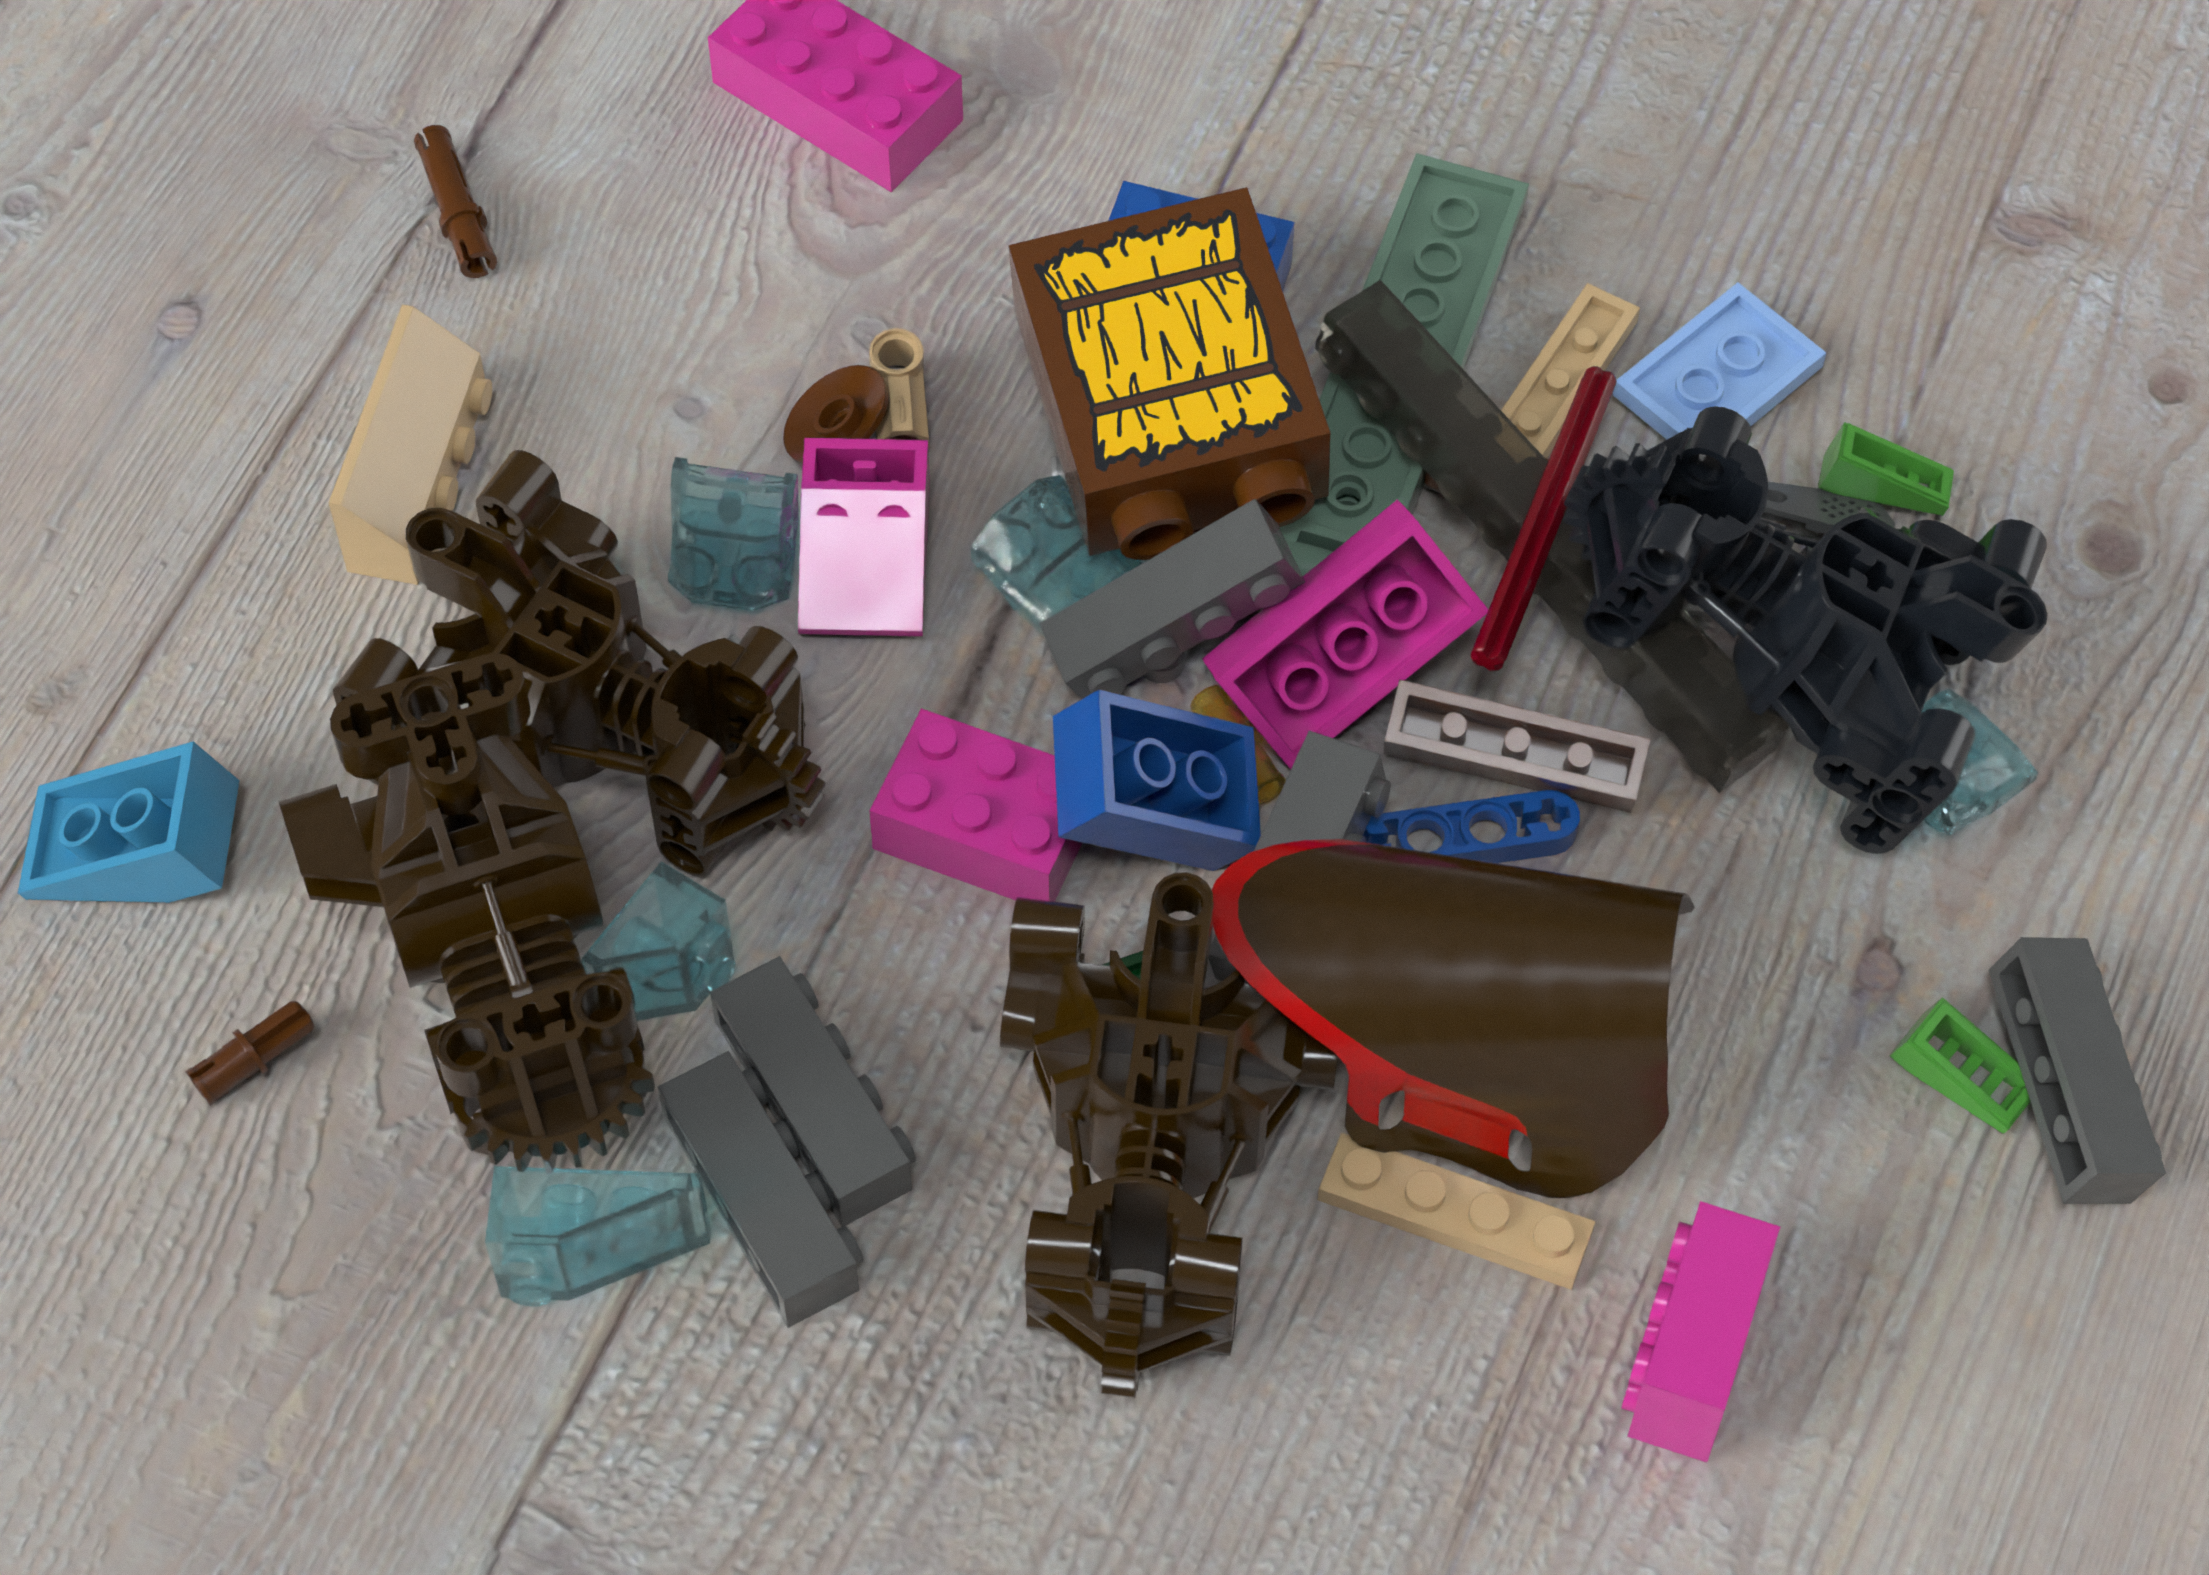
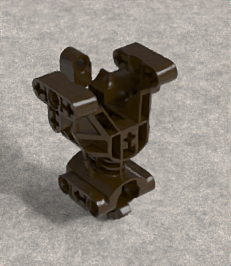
[333,450,826,876]
[279,653,655,1174]
[1000,872,1339,1398]

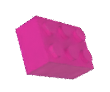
[869,708,1083,902]
[1621,1201,1780,1463]

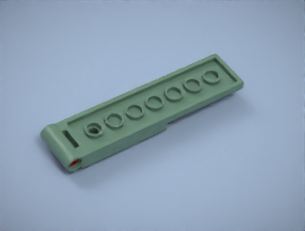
[1280,153,1529,576]

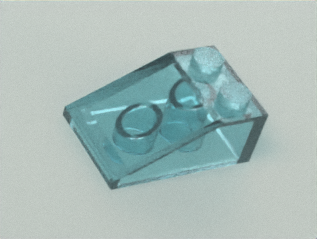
[485,1166,711,1307]

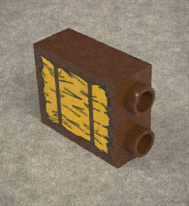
[1008,187,1331,560]

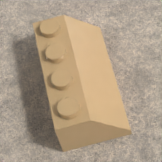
[328,304,492,585]

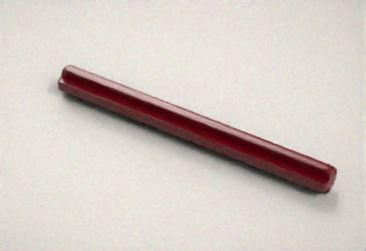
[1470,366,1617,671]

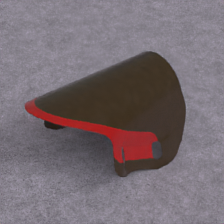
[1212,839,1695,1198]

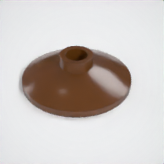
[783,365,889,465]

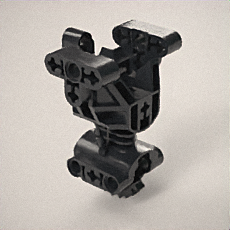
[1563,406,2048,854]

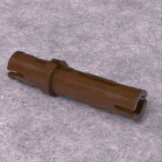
[414,125,497,278]

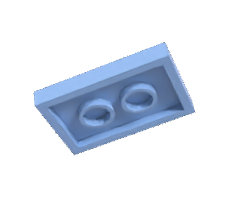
[1613,282,1826,440]

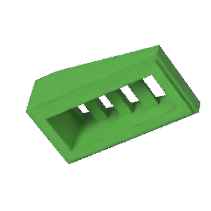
[1818,422,1954,516]
[1889,997,2030,1134]

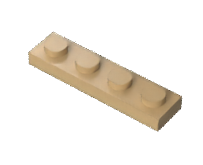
[1472,283,1640,488]
[1317,1133,1596,1290]

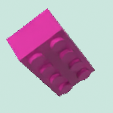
[708,0,963,193]

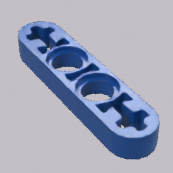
[1362,790,1580,863]

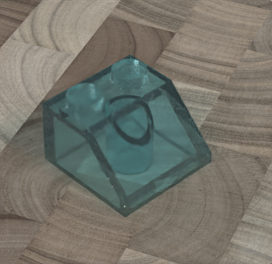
[581,861,736,1021]

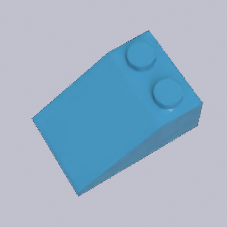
[18,741,240,903]

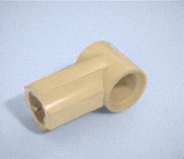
[869,328,929,448]

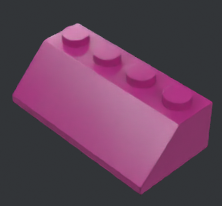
[1202,499,1488,769]

